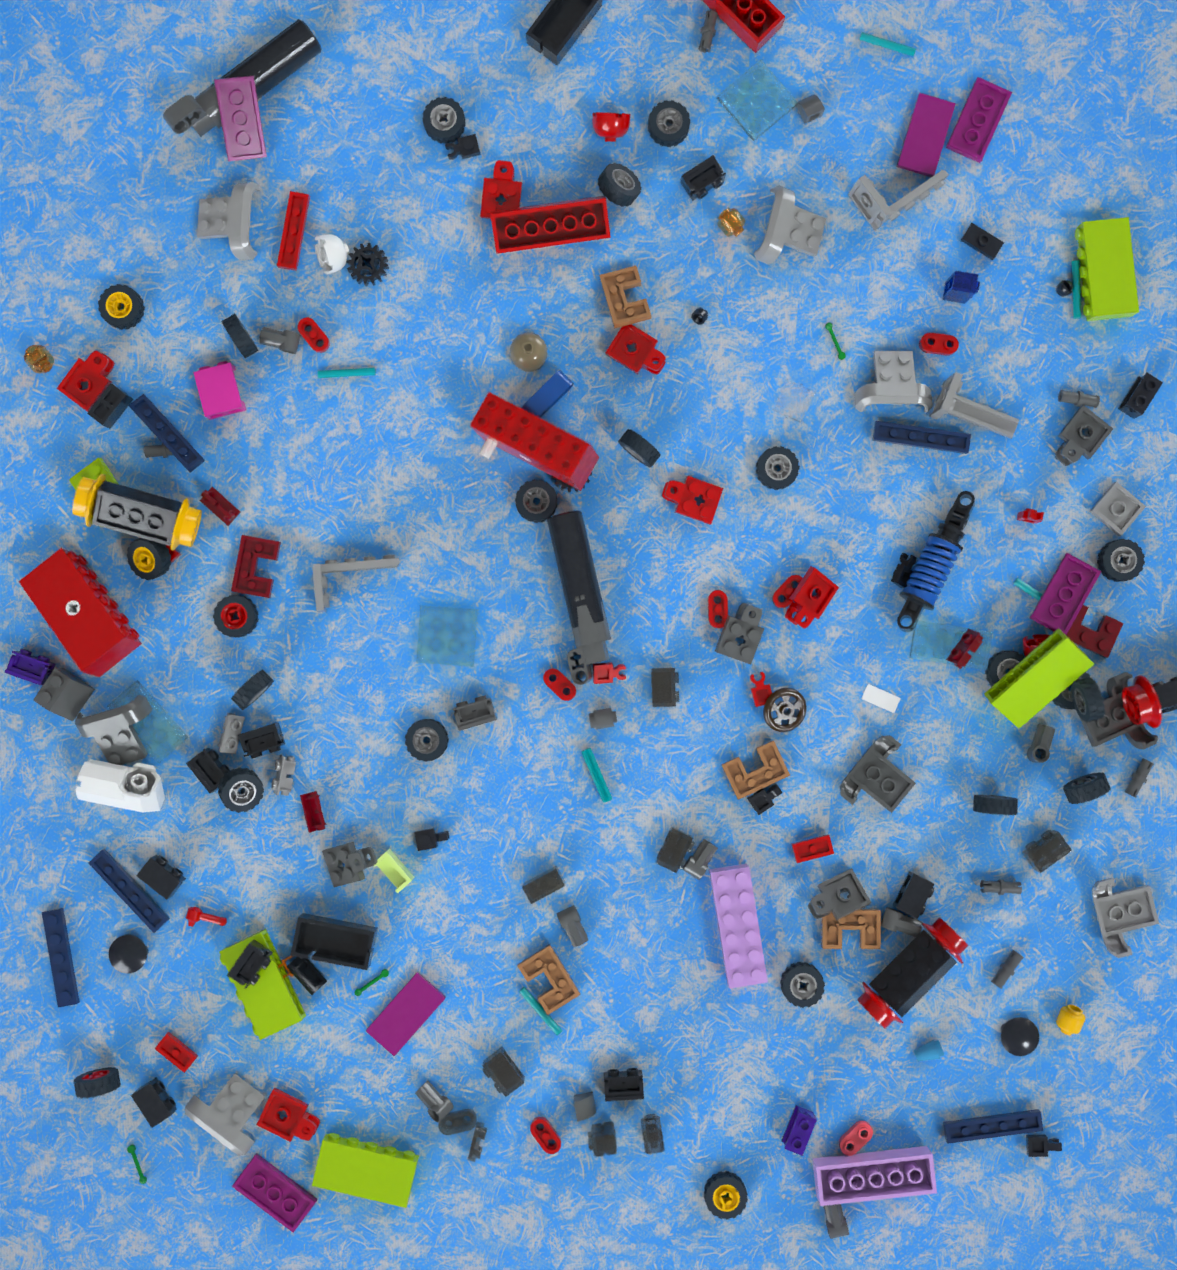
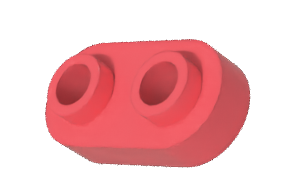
[839,1120,873,1156]

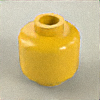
[1056,1004,1085,1035]

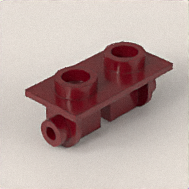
[200,487,241,526]
[946,629,983,669]
[300,791,327,833]

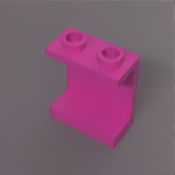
[193,361,247,420]

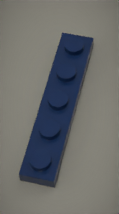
[129,394,205,473]
[872,421,971,454]
[88,849,170,933]
[42,908,80,1008]
[943,1109,1043,1144]

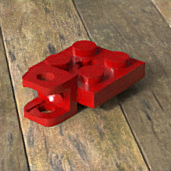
[480,160,522,219]
[605,324,666,375]
[56,351,115,412]
[661,476,723,525]
[785,566,839,629]
[256,1088,320,1142]

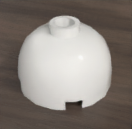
[315,234,349,275]

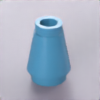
[914,1040,944,1062]

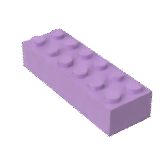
[709,863,768,989]
[812,1146,937,1206]

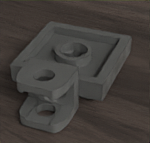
[1055,405,1113,466]
[715,603,764,664]
[322,842,377,887]
[808,868,871,921]

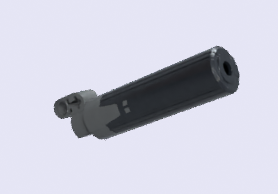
[163,19,322,137]
[547,511,611,685]

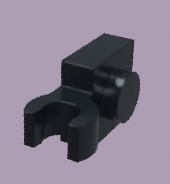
[891,553,917,588]
[747,784,783,815]
[414,828,450,851]
[1026,1135,1062,1157]

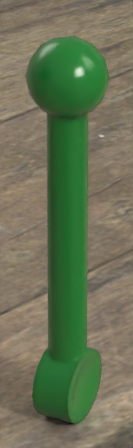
[825,322,846,360]
[354,969,389,996]
[127,1145,147,1184]

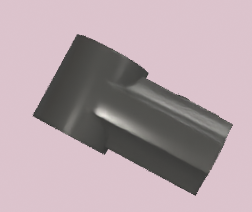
[259,327,301,354]
[1027,724,1055,763]
[682,839,718,880]
[557,905,588,947]
[881,907,922,937]
[415,1081,454,1122]
[824,1204,849,1239]

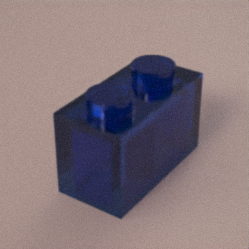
[942,271,980,304]

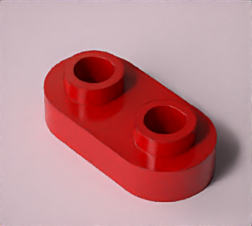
[298,317,330,353]
[919,333,959,356]
[772,575,802,608]
[708,590,728,629]
[543,668,576,701]
[530,1117,561,1154]

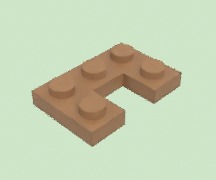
[599,265,651,329]
[721,740,790,800]
[821,909,881,949]
[517,944,581,1015]

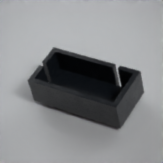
[526,0,602,66]
[290,913,378,970]

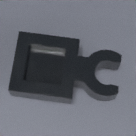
[445,134,481,160]

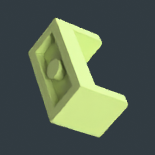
[374,849,415,893]

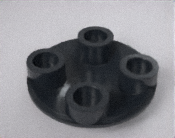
[109,934,149,974]
[1001,1017,1039,1056]

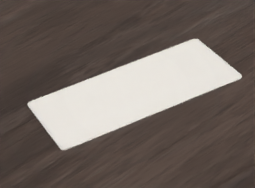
[862,684,900,713]

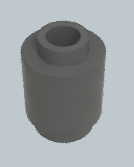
[589,708,617,730]

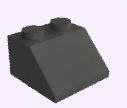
[33,668,95,721]

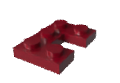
[231,535,281,598]
[1066,605,1124,658]

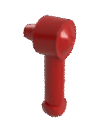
[186,907,227,927]

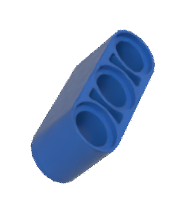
[522,370,574,418]

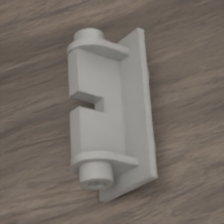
[218,713,245,754]
[272,755,296,796]

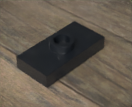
[960,223,1004,260]
[286,957,327,995]

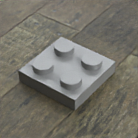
[1089,482,1146,536]

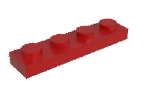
[277,191,310,271]

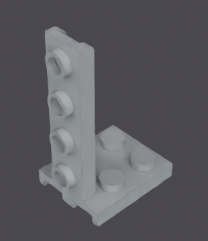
[848,170,949,231]
[930,372,1019,439]
[312,555,399,613]

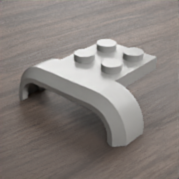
[197,182,262,260]
[754,186,826,265]
[854,351,933,412]
[1092,878,1159,958]
[185,1074,265,1156]

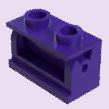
[4,649,56,686]
[781,1105,817,1156]

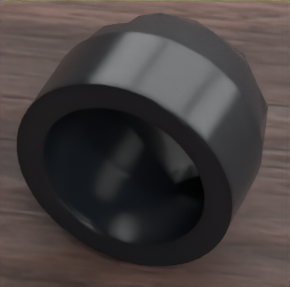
[1056,280,1074,297]
[691,307,708,325]

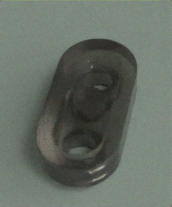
[438,1109,477,1135]
[468,1121,487,1162]

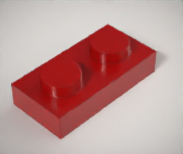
[791,834,834,863]
[155,1032,198,1073]

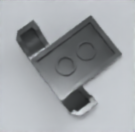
[1080,672,1158,750]
[75,695,152,765]
[840,735,916,813]

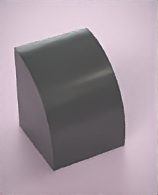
[795,94,825,124]
[574,1091,596,1122]

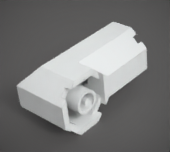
[76,759,165,812]

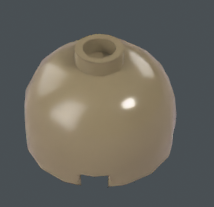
[510,332,548,372]

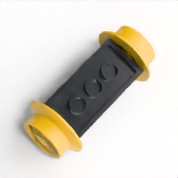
[72,474,202,551]

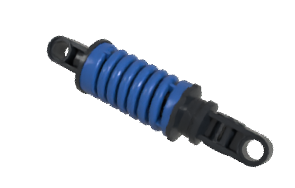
[897,491,975,632]

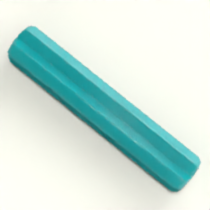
[582,748,612,803]

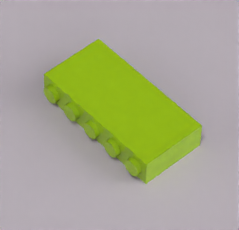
[1075,217,1139,321]
[984,629,1094,728]
[219,929,306,1040]
[312,1133,419,1208]

